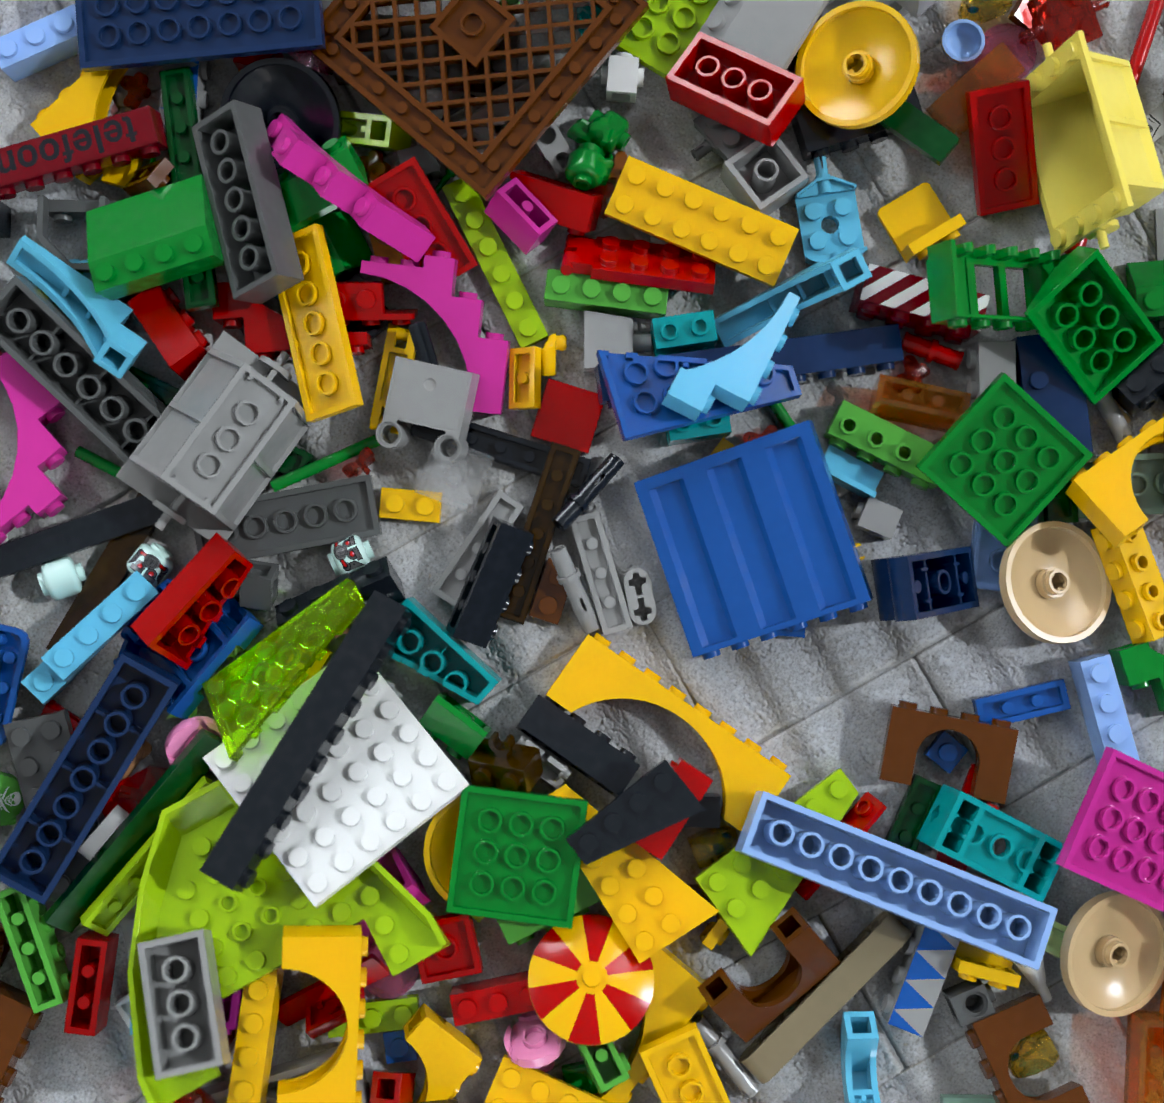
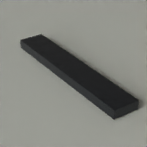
[410,422,592,488]
[0,495,172,579]

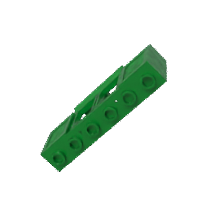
[926,239,1070,333]

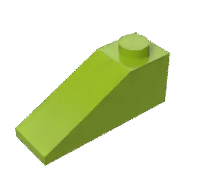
[340,111,412,152]

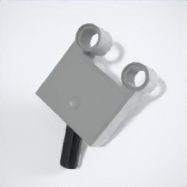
[375,321,480,462]

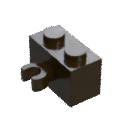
[468,731,543,793]

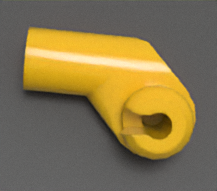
[541,333,567,376]

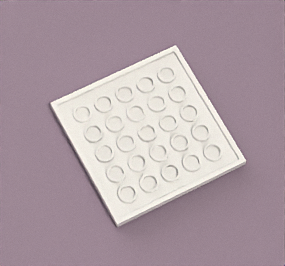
[203,666,470,909]

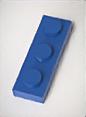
[972,678,1071,723]

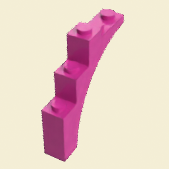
[267,113,436,263]
[360,250,510,415]
[0,352,69,544]

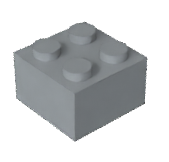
[720,138,809,215]

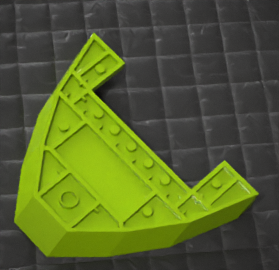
[127,779,451,1103]

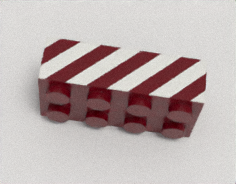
[849,263,990,345]

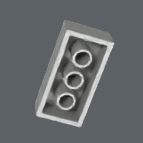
[137,929,231,1080]

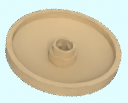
[999,521,1112,644]
[1060,891,1164,1017]

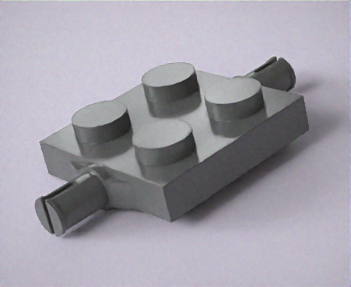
[691,114,756,161]

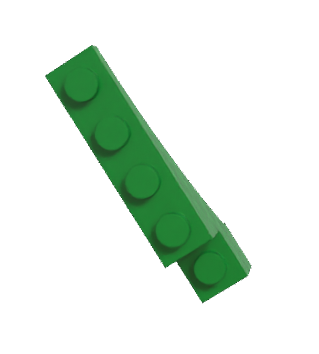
[1108,642,1164,712]

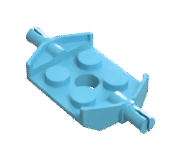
[794,156,868,265]

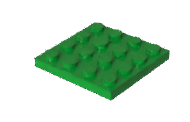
[915,372,1093,548]
[446,785,588,929]

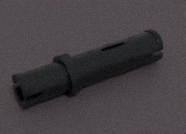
[551,453,624,532]

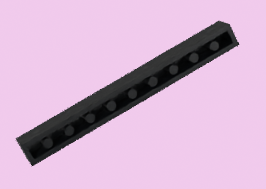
[200,590,412,893]

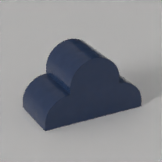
[871,546,980,621]

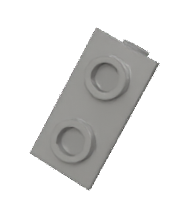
[516,733,573,790]

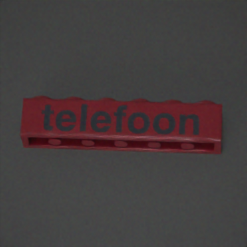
[0,105,168,200]

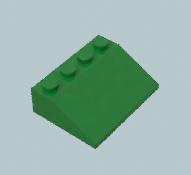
[86,174,225,301]
[1024,246,1164,405]

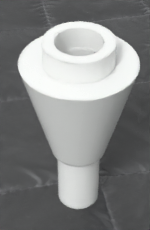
[1013,958,1052,1003]

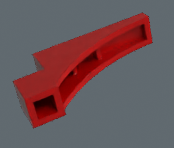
[212,282,373,361]

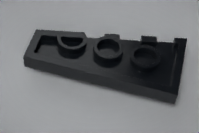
[566,759,705,865]

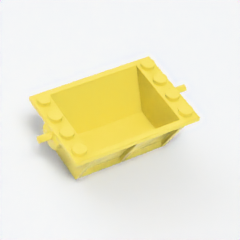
[1025,30,1164,254]

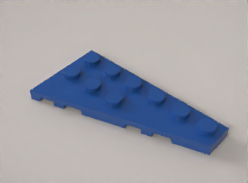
[596,350,802,442]

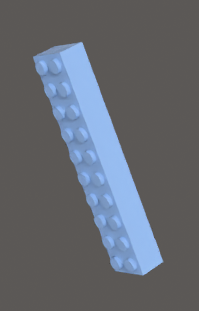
[734,791,1058,970]

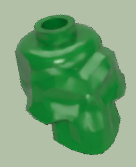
[567,110,631,156]
[565,142,615,191]

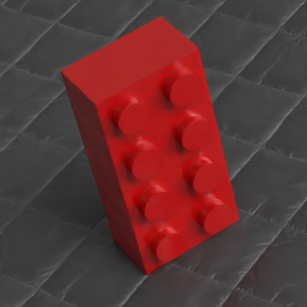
[665,31,805,148]

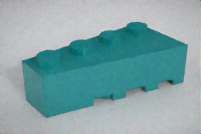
[392,597,502,705]

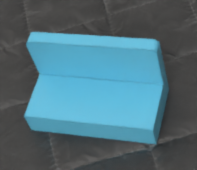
[824,445,884,498]

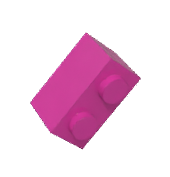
[484,177,558,255]

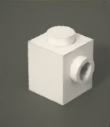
[601,52,644,103]

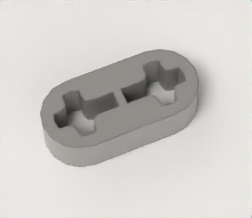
[623,568,656,625]
[78,805,129,861]

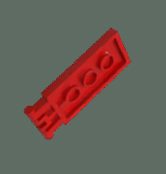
[560,234,716,295]

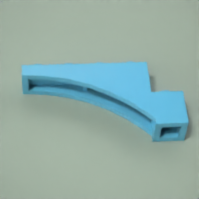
[6,235,147,379]
[714,247,872,347]
[662,292,800,421]
[21,570,160,705]

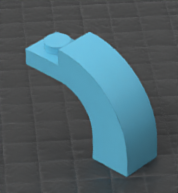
[840,1011,881,1103]

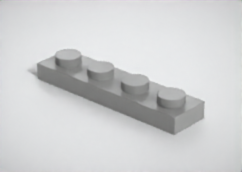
[431,490,525,607]
[571,510,633,636]

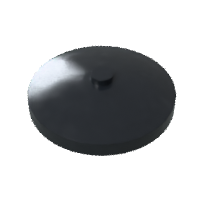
[220,57,342,170]

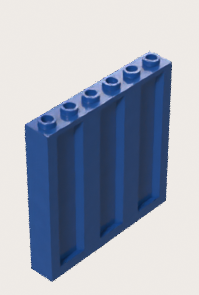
[634,420,873,660]

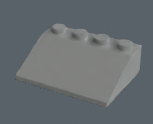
[700,0,830,70]

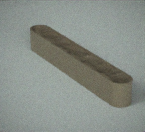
[739,911,911,1084]

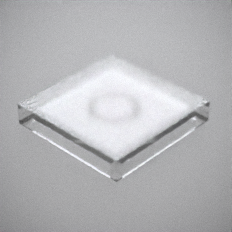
[415,435,495,515]

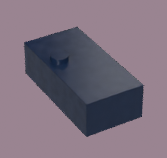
[1011,334,1093,452]

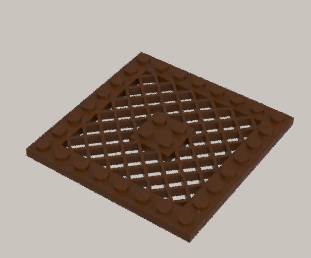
[309,0,649,201]

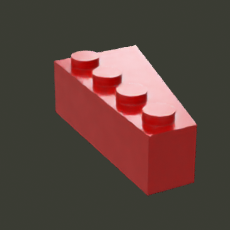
[131,532,253,670]

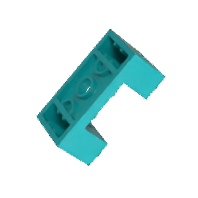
[650,310,732,446]
[916,784,1064,903]

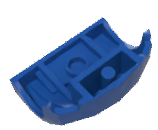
[113,578,264,720]

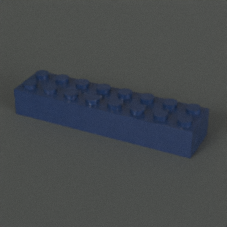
[0,649,181,904]

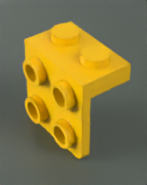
[877,182,967,263]
[950,941,1021,990]

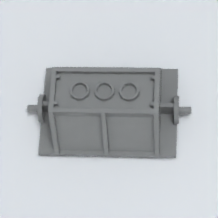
[116,331,312,540]

